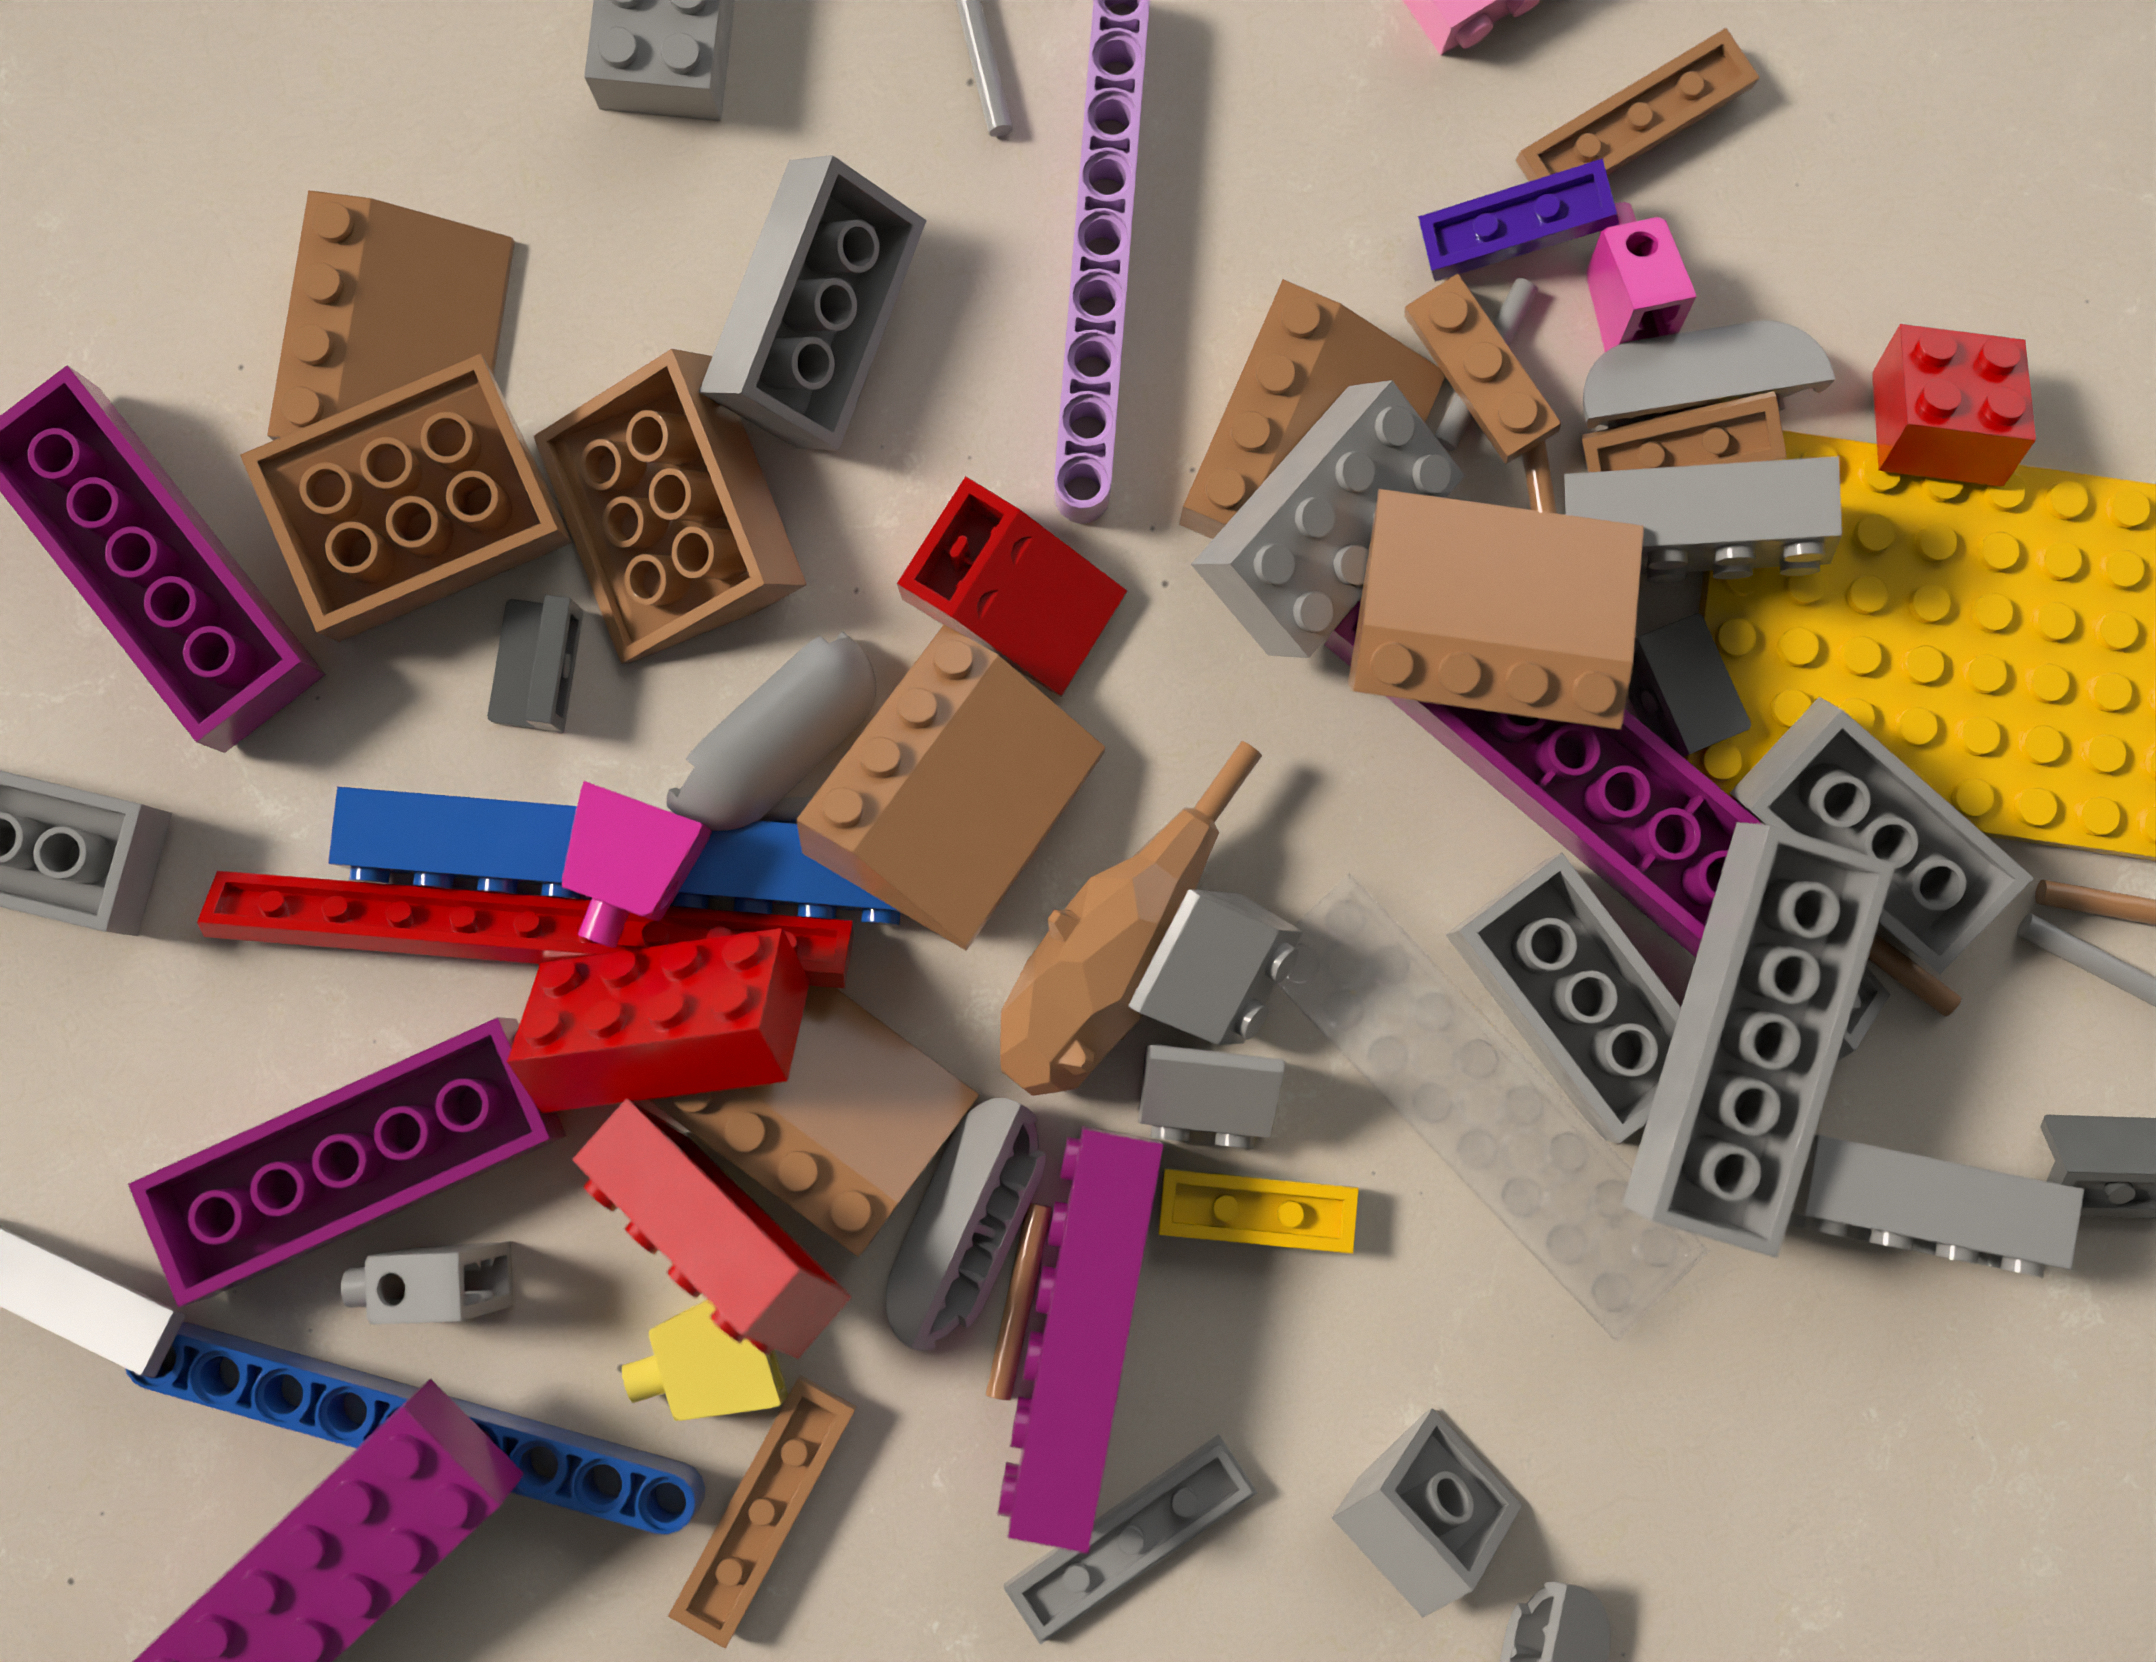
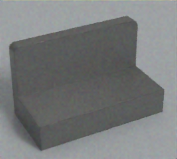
[487,594,584,733]
[1627,613,1751,758]
[2040,1115,2156,1218]

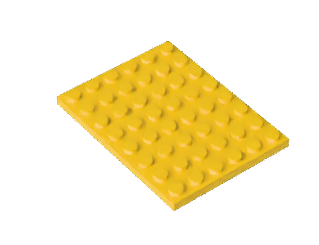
[1684,430,2156,861]

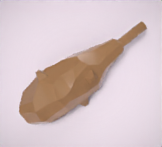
[1000,741,1262,1096]

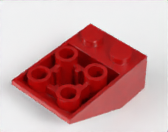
[897,476,1128,697]

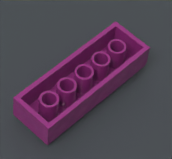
[0,365,326,753]
[128,1017,567,1307]
[997,1125,1163,1553]
[132,1378,524,1662]

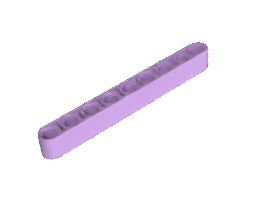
[1054,0,1150,524]

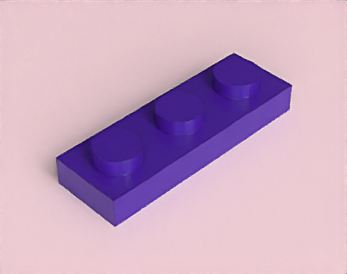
[1418,158,1619,282]

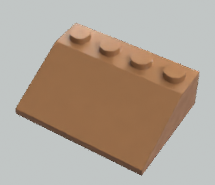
[267,190,515,440]
[1179,279,1445,539]
[533,349,807,664]
[240,353,572,642]
[1348,489,1644,729]
[796,624,1105,951]
[648,986,980,1257]

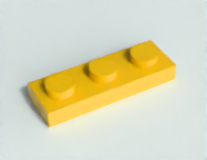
[1158,1168,1359,1254]

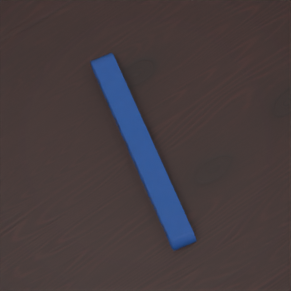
[125,1322,705,1534]

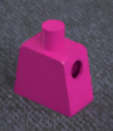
[1587,202,1696,352]
[562,781,712,949]

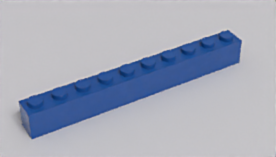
[328,786,927,928]

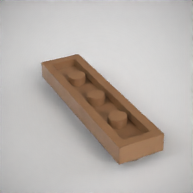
[1515,28,1760,181]
[668,1375,857,1649]

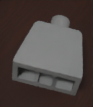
[341,1241,514,1324]

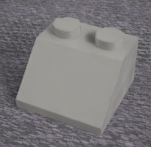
[1128,889,1303,1045]
[1138,1045,1285,1149]
[1331,1408,1522,1617]

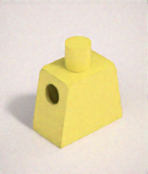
[622,1299,788,1421]

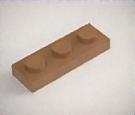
[1404,274,1561,464]
[1582,391,1787,472]

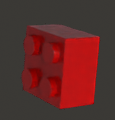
[1872,324,2036,487]

